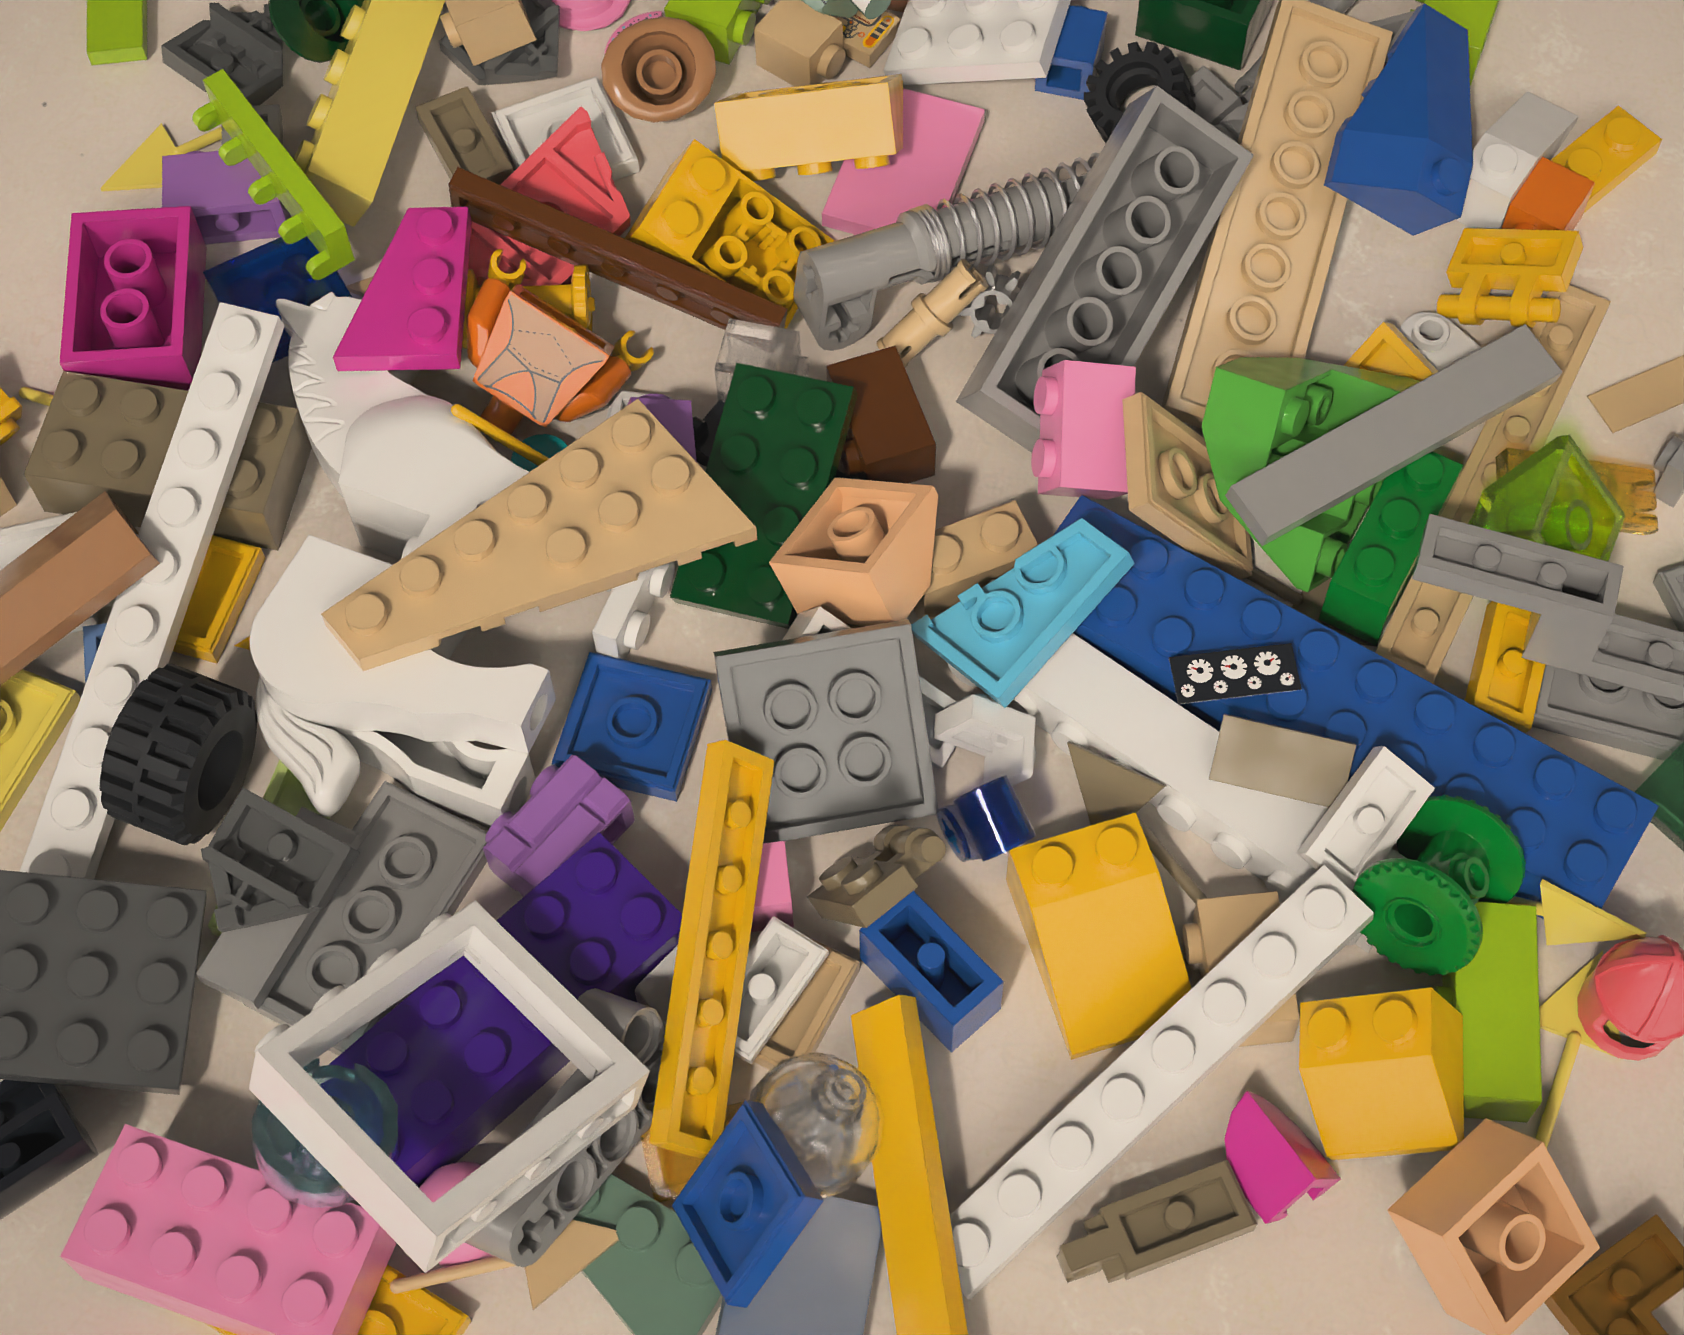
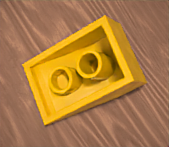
[1006,812,1192,1060]

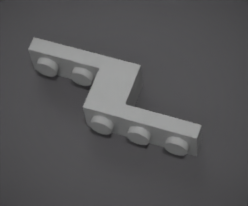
[1412,514,1684,702]

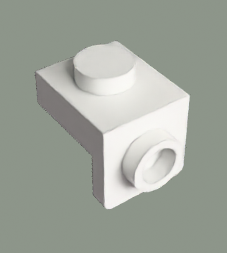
[933,694,1036,794]

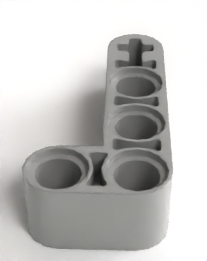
[464,988,665,1267]

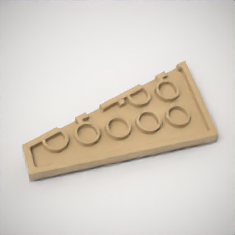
[321,399,757,671]

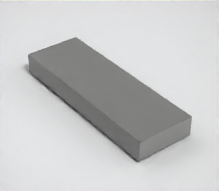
[196,807,362,1010]

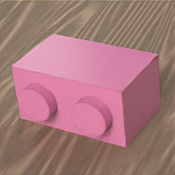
[1031,360,1136,500]

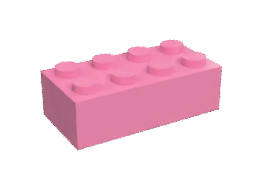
[60,1124,397,1335]

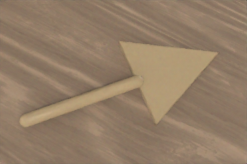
[390,1220,619,1310]

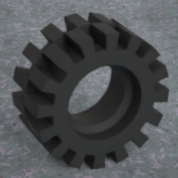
[1084,41,1196,143]

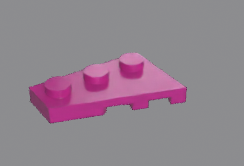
[333,207,472,371]

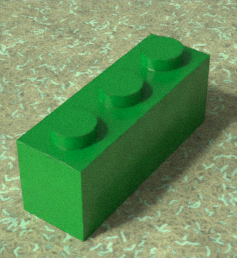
[1318,451,1464,645]

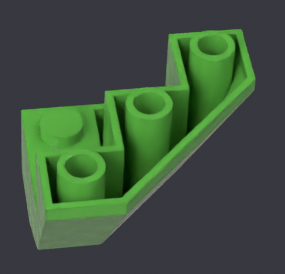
[1201,357,1421,592]

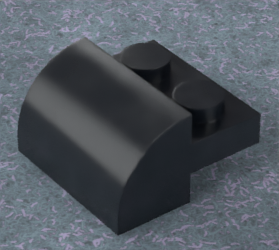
[0,1080,98,1220]

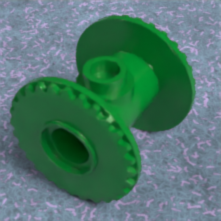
[1352,795,1526,976]

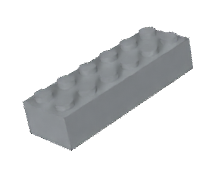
[956,86,1254,453]

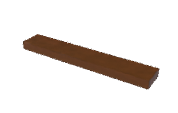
[449,167,788,350]

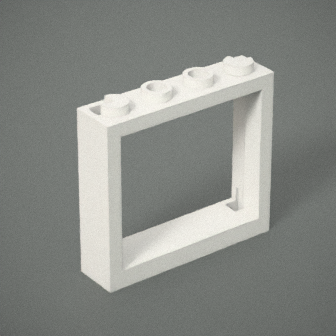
[249,901,650,1273]

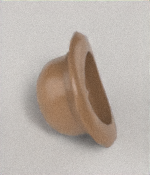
[601,16,716,123]

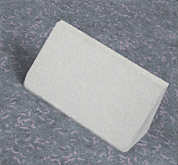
[734,916,829,1064]

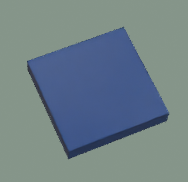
[551,652,712,802]
[672,1099,824,1308]

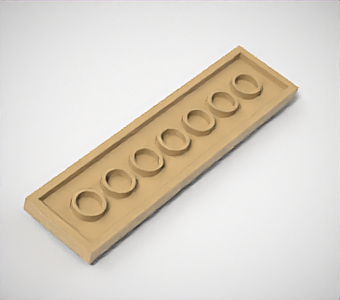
[1161,0,1393,429]

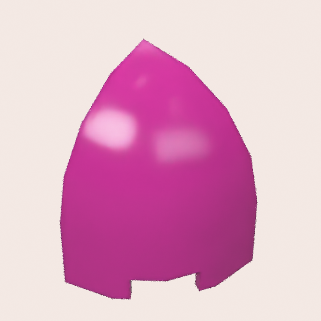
[1224,1091,1341,1224]

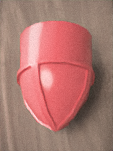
[1577,935,1684,1061]

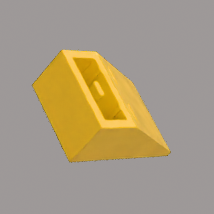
[625,139,835,331]

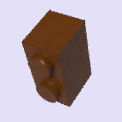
[826,346,936,483]

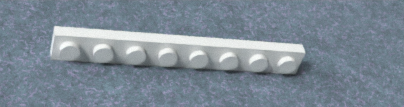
[950,865,1374,1301]

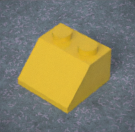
[1299,987,1464,1160]

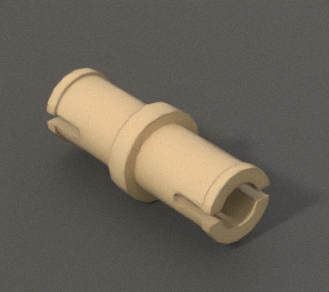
[877,259,989,368]

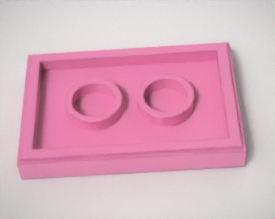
[822,88,985,235]

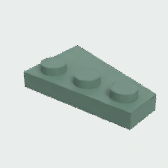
[572,1174,723,1335]

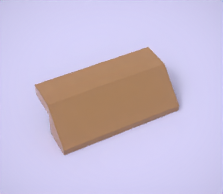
[0,491,160,686]

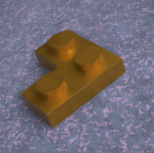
[1544,1214,1684,1335]

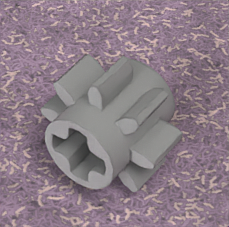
[958,264,1021,338]

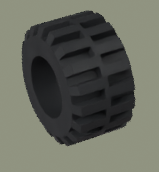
[99,664,257,846]

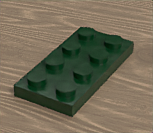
[670,363,858,629]

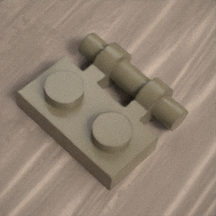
[807,825,946,928]

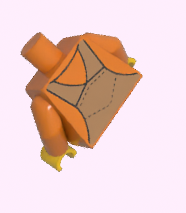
[467,249,654,435]

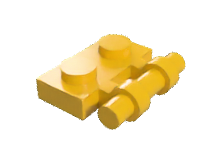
[1437,228,1583,328]

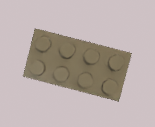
[24,371,312,550]

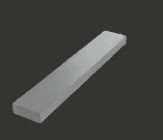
[1225,324,1563,546]

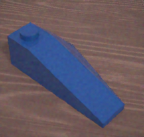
[1324,4,1473,236]

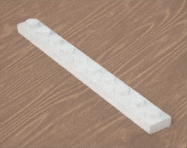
[20,302,284,879]

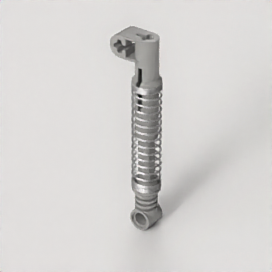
[793,102,1249,351]

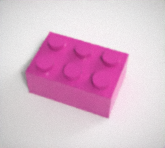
[59,206,207,391]

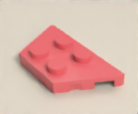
[468,107,631,286]

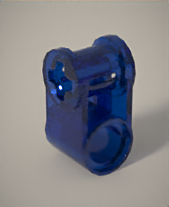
[936,775,1036,862]

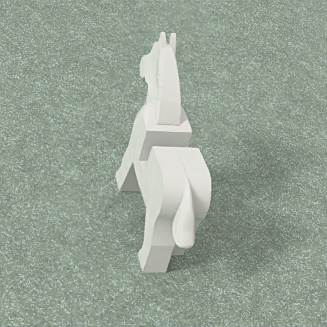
[250,291,611,828]

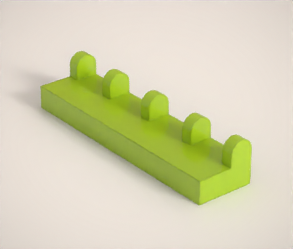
[192,69,355,280]

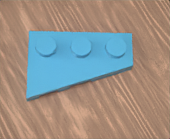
[911,518,1135,708]

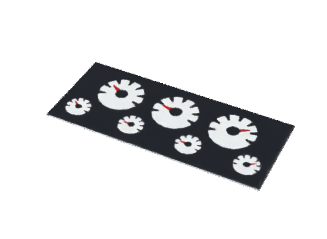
[1169,643,1302,704]

